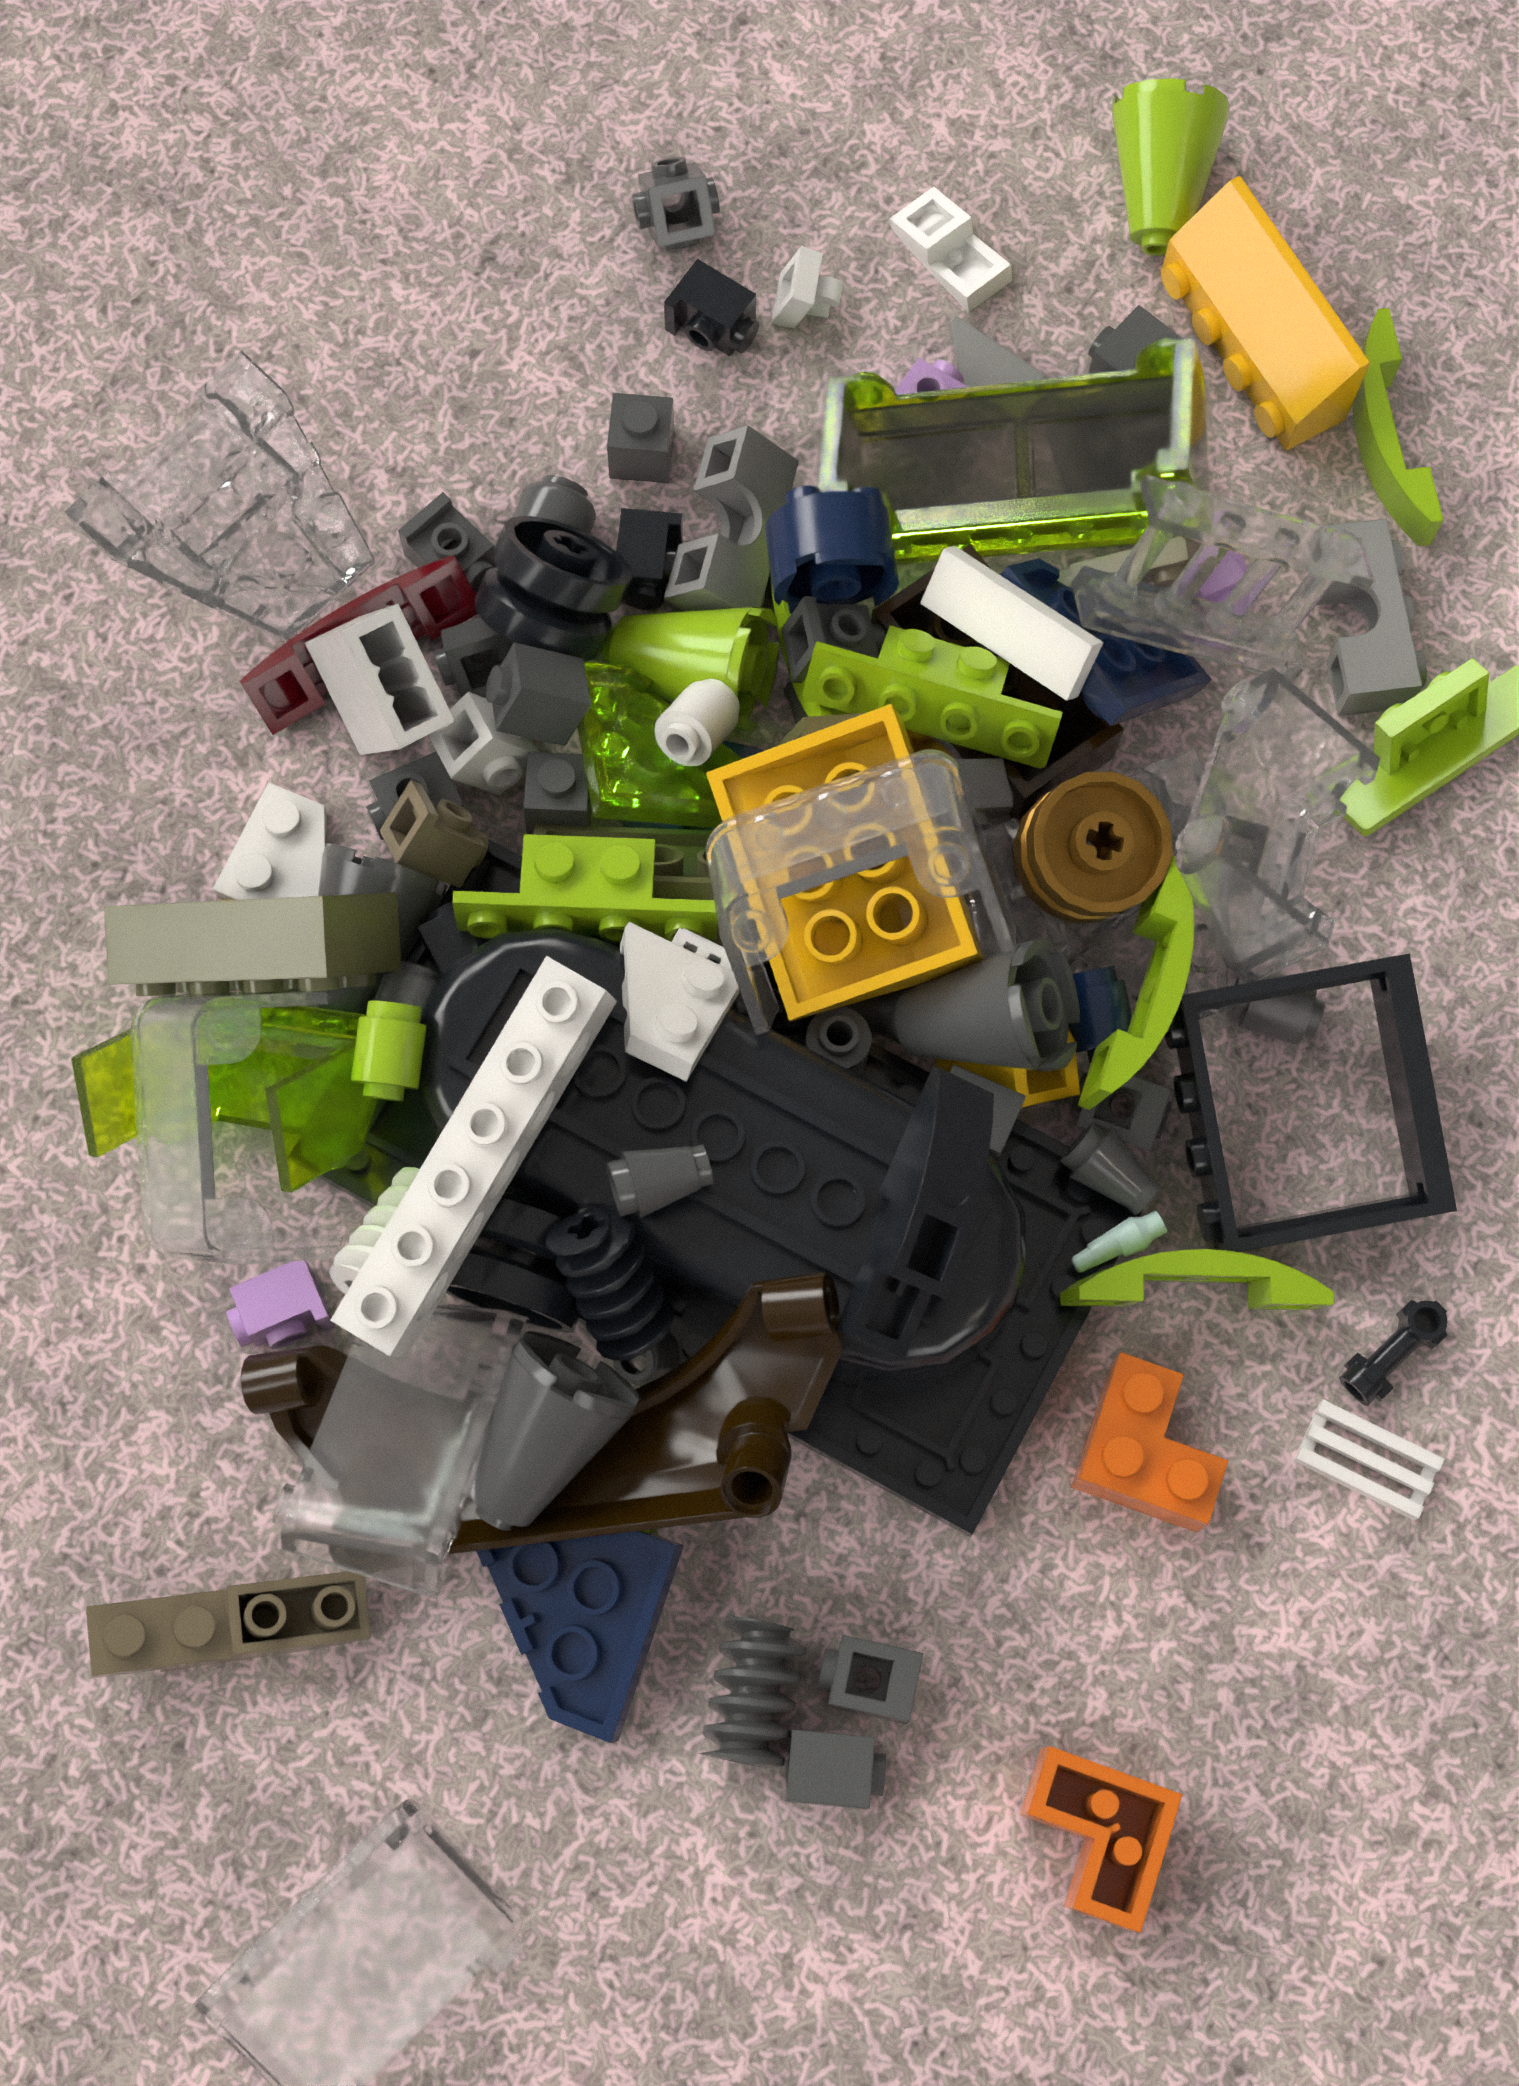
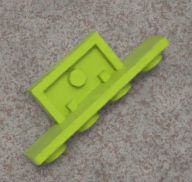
[803,626,1063,768]
[1325,658,1519,836]
[452,834,718,943]

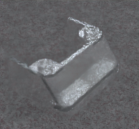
[706,749,1016,1035]
[131,989,344,1265]

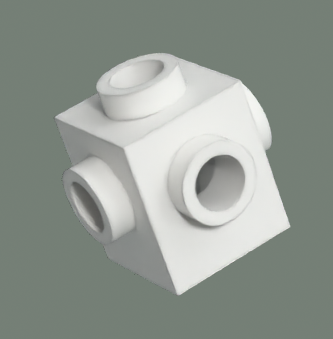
[428,692,539,796]

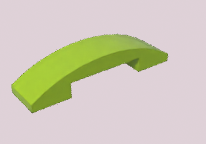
[1352,307,1444,546]
[1078,855,1194,1110]
[1060,1249,1334,1310]

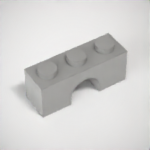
[664,425,799,611]
[1304,518,1427,716]

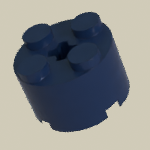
[765,485,899,614]

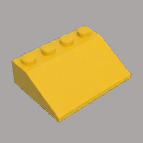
[706,704,985,1021]

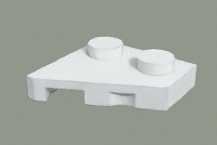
[213,782,327,900]
[620,922,744,1082]

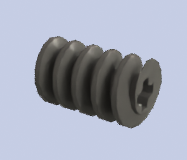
[698,1616,807,1768]

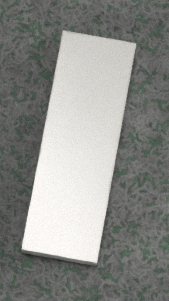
[920,546,1104,701]

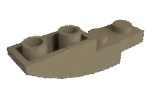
[86,1569,371,1679]

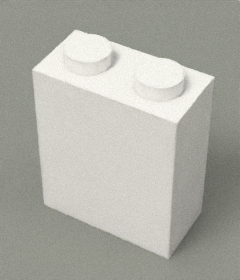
[305,604,455,755]

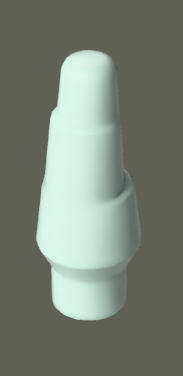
[1072,1210,1168,1272]

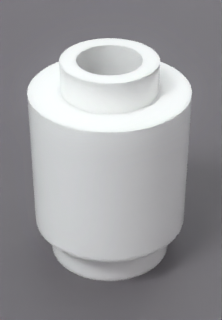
[655,679,740,766]

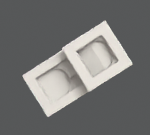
[889,187,1013,313]

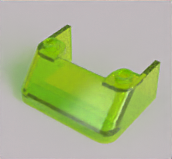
[71,995,378,1193]

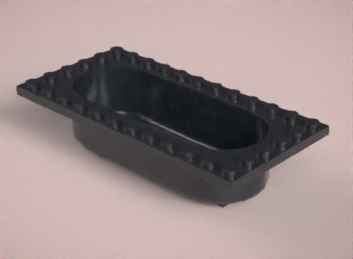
[283,839,1143,1537]

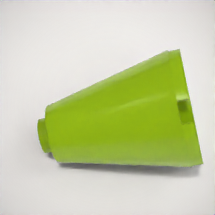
[1112,78,1230,256]
[603,607,779,732]

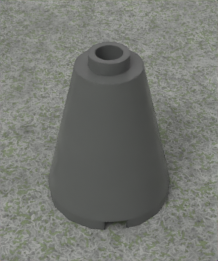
[307,843,447,1027]
[890,938,1080,1072]
[470,1331,639,1531]

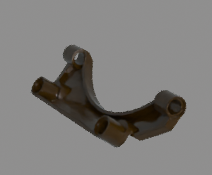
[241,1272,845,1566]

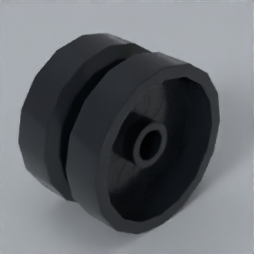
[475,516,633,661]
[445,1198,580,1333]

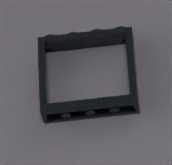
[1164,953,1457,1252]

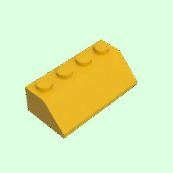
[1161,176,1370,451]

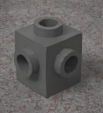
[632,157,720,249]

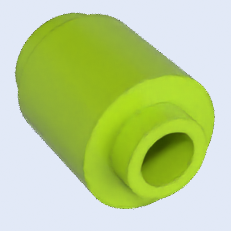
[351,1001,427,1101]

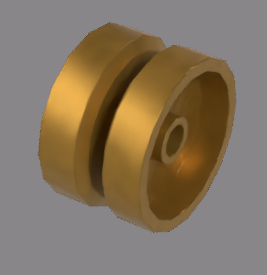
[1013,771,1173,923]

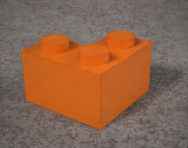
[1070,1352,1228,1533]
[1019,1746,1183,1933]

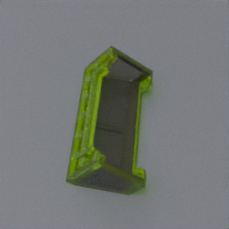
[818,338,1210,565]

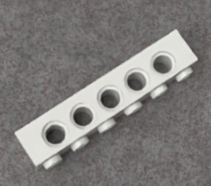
[330,956,617,1357]

